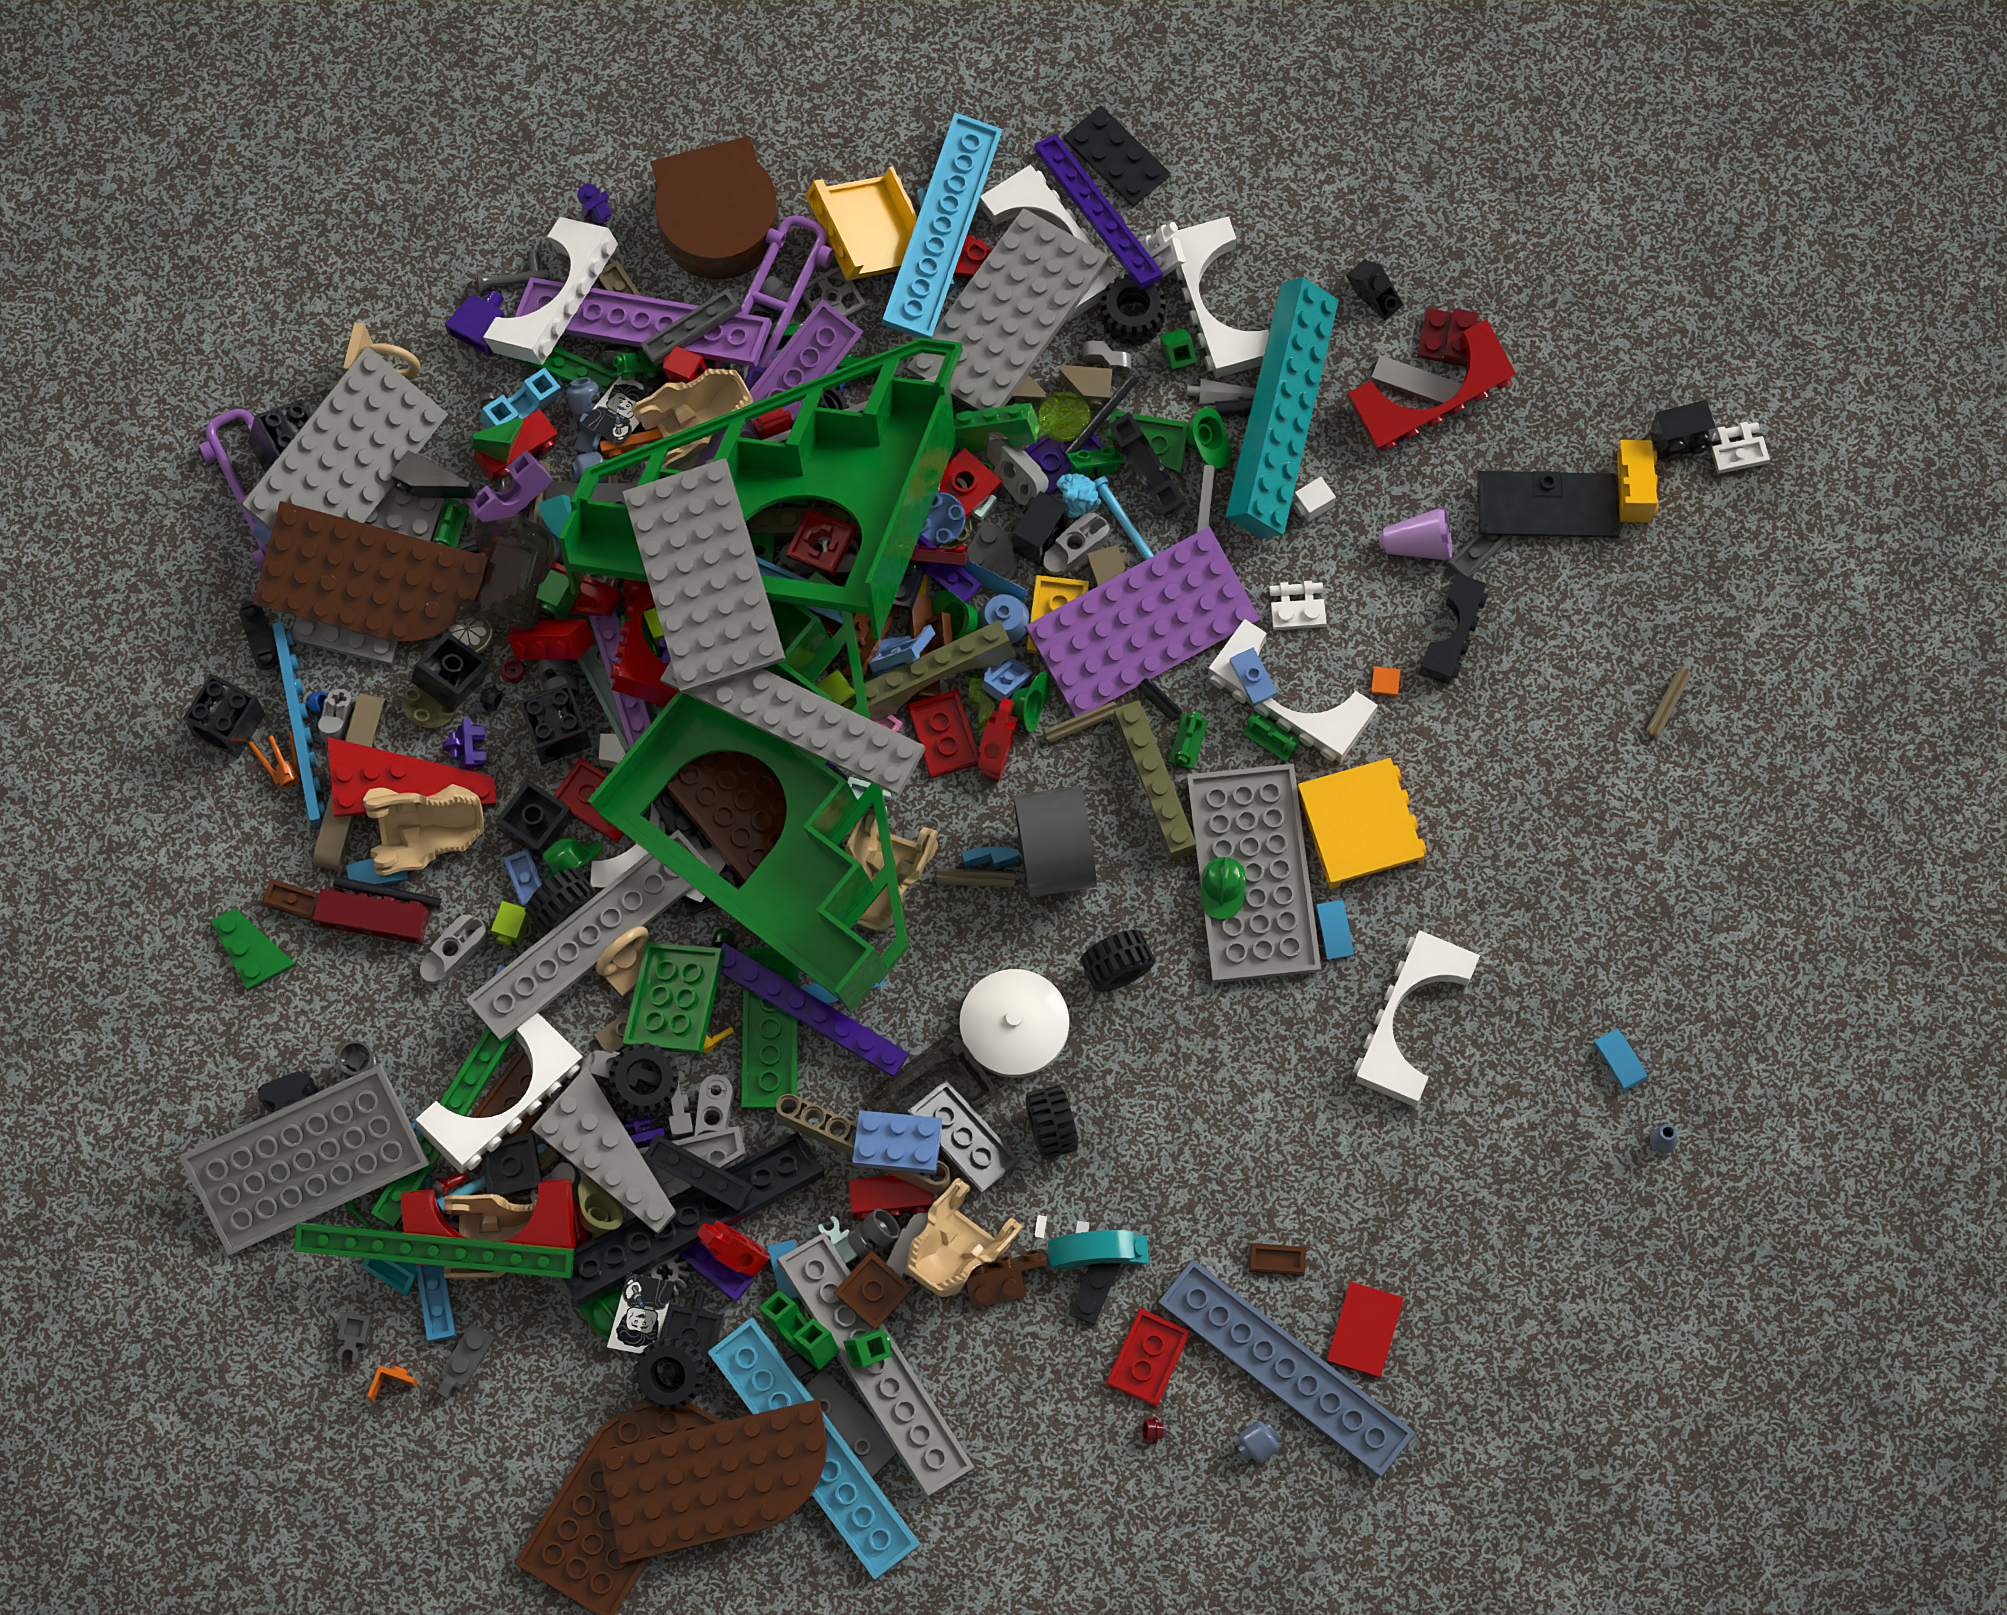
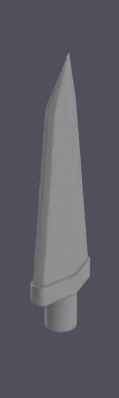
[1186,378,1256,405]

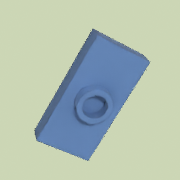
[1229,647,1278,706]
[503,849,542,908]

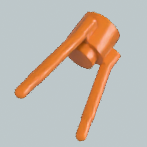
[248,731,301,788]

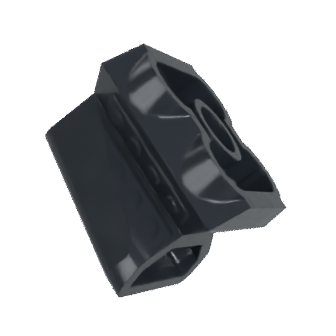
[257,1071,319,1113]

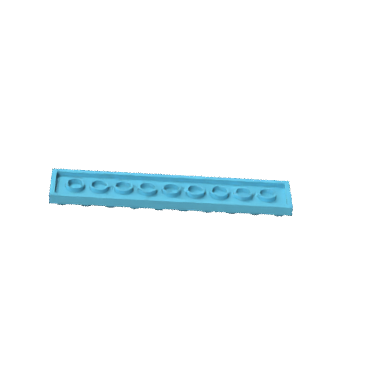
[881,113,1003,339]
[708,1317,921,1580]

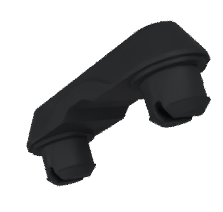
[239,600,278,670]

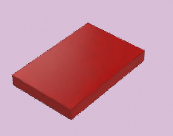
[907,689,980,779]
[553,758,624,843]
[1326,1281,1404,1378]
[1106,1308,1191,1408]

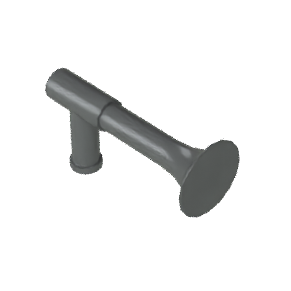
[476,249,549,296]

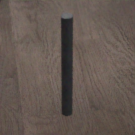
[1064,374,1139,455]
[333,876,442,909]

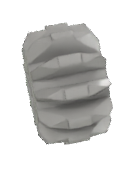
[642,1254,690,1296]

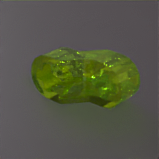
[969,677,995,728]

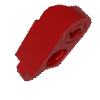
[978,698,1018,781]
[696,1220,771,1276]

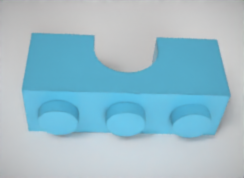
[479,367,561,429]

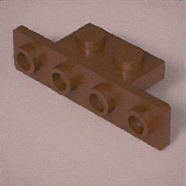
[909,594,953,698]
[842,608,900,679]
[965,1250,1048,1309]

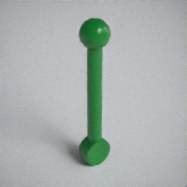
[345,1201,375,1230]

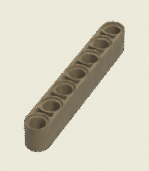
[313,693,388,871]
[776,1094,951,1195]

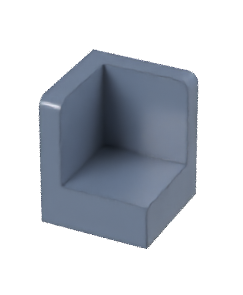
[574,413,606,454]

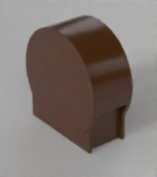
[650,136,780,280]

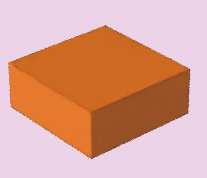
[1371,666,1401,697]

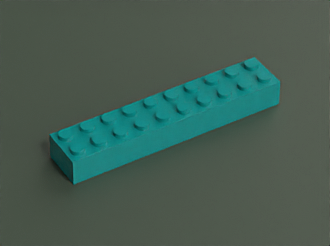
[1225,277,1339,539]

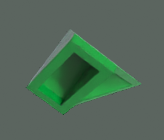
[470,417,523,463]

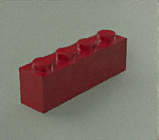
[313,887,430,945]

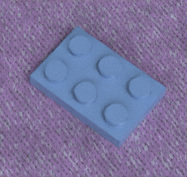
[852,1110,942,1174]

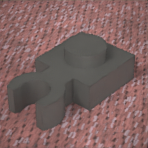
[337,1312,372,1364]

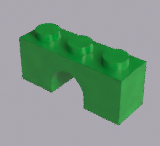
[954,403,1040,453]
[758,1290,840,1370]

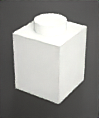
[1293,477,1336,522]

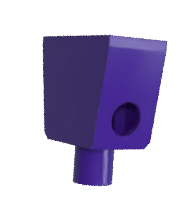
[445,291,505,356]

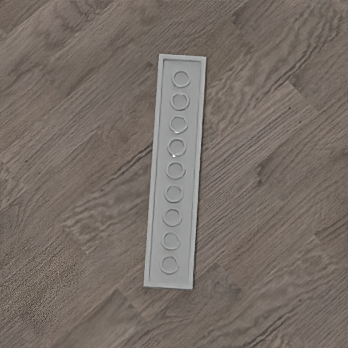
[660,661,926,796]
[466,830,713,1042]
[776,1232,975,1498]

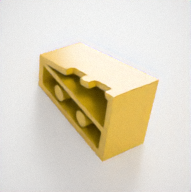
[1617,440,1658,523]

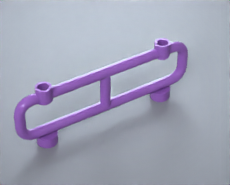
[713,215,834,383]
[198,409,268,572]

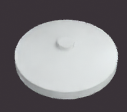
[960,969,1069,1078]

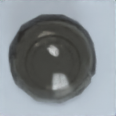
[598,344,638,372]

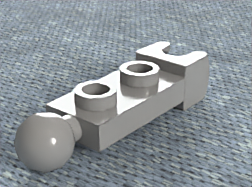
[668,1051,695,1141]

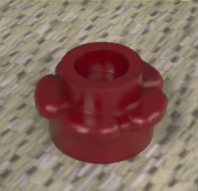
[500,658,527,683]
[1142,1417,1164,1445]

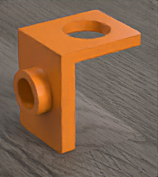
[367,1365,418,1403]

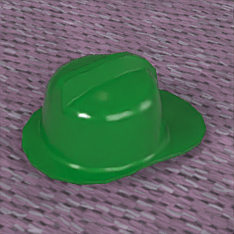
[1186,407,1232,469]
[932,590,981,641]
[1010,672,1051,733]
[542,838,603,879]
[1200,857,1246,920]
[579,1287,622,1341]

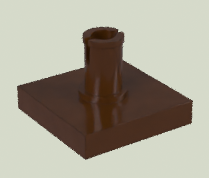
[834,1251,913,1330]

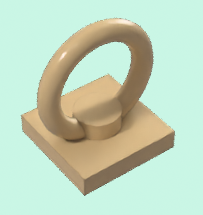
[343,323,421,379]
[595,926,649,998]

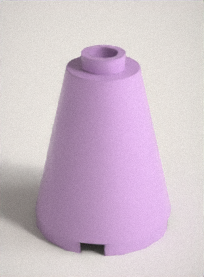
[1379,508,1452,560]

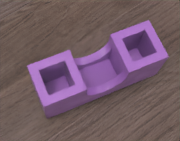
[468,450,553,533]

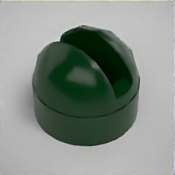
[711,928,734,948]

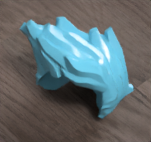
[1056,473,1101,519]

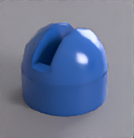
[306,692,328,713]

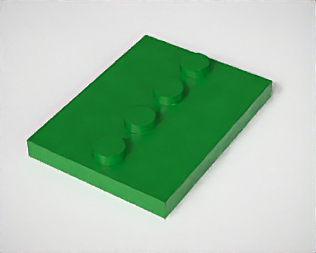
[622,942,725,1054]

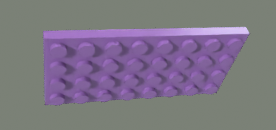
[1024,526,1260,717]

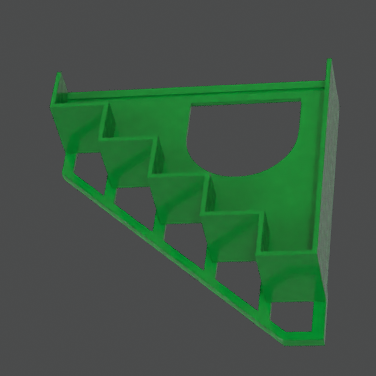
[559,338,963,640]
[588,571,909,1014]

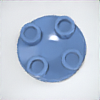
[921,492,966,545]

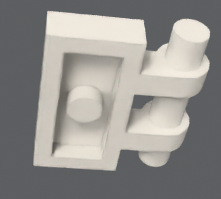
[1141,222,1186,277]
[1711,422,1770,474]
[1269,580,1326,630]

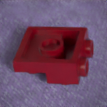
[1417,308,1482,367]

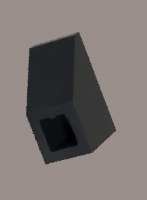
[1346,259,1404,321]

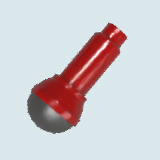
[429,1172,467,1197]

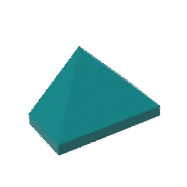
[361,1258,418,1296]

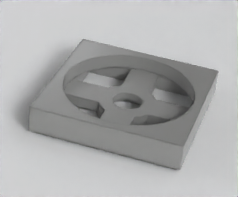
[803,266,867,319]

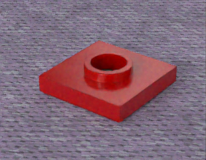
[939,448,1002,520]
[785,508,857,576]

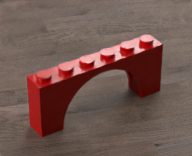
[1346,319,1516,452]
[610,580,678,707]
[400,1179,577,1265]

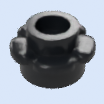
[480,685,503,711]

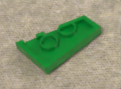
[1107,411,1189,475]
[211,908,296,991]

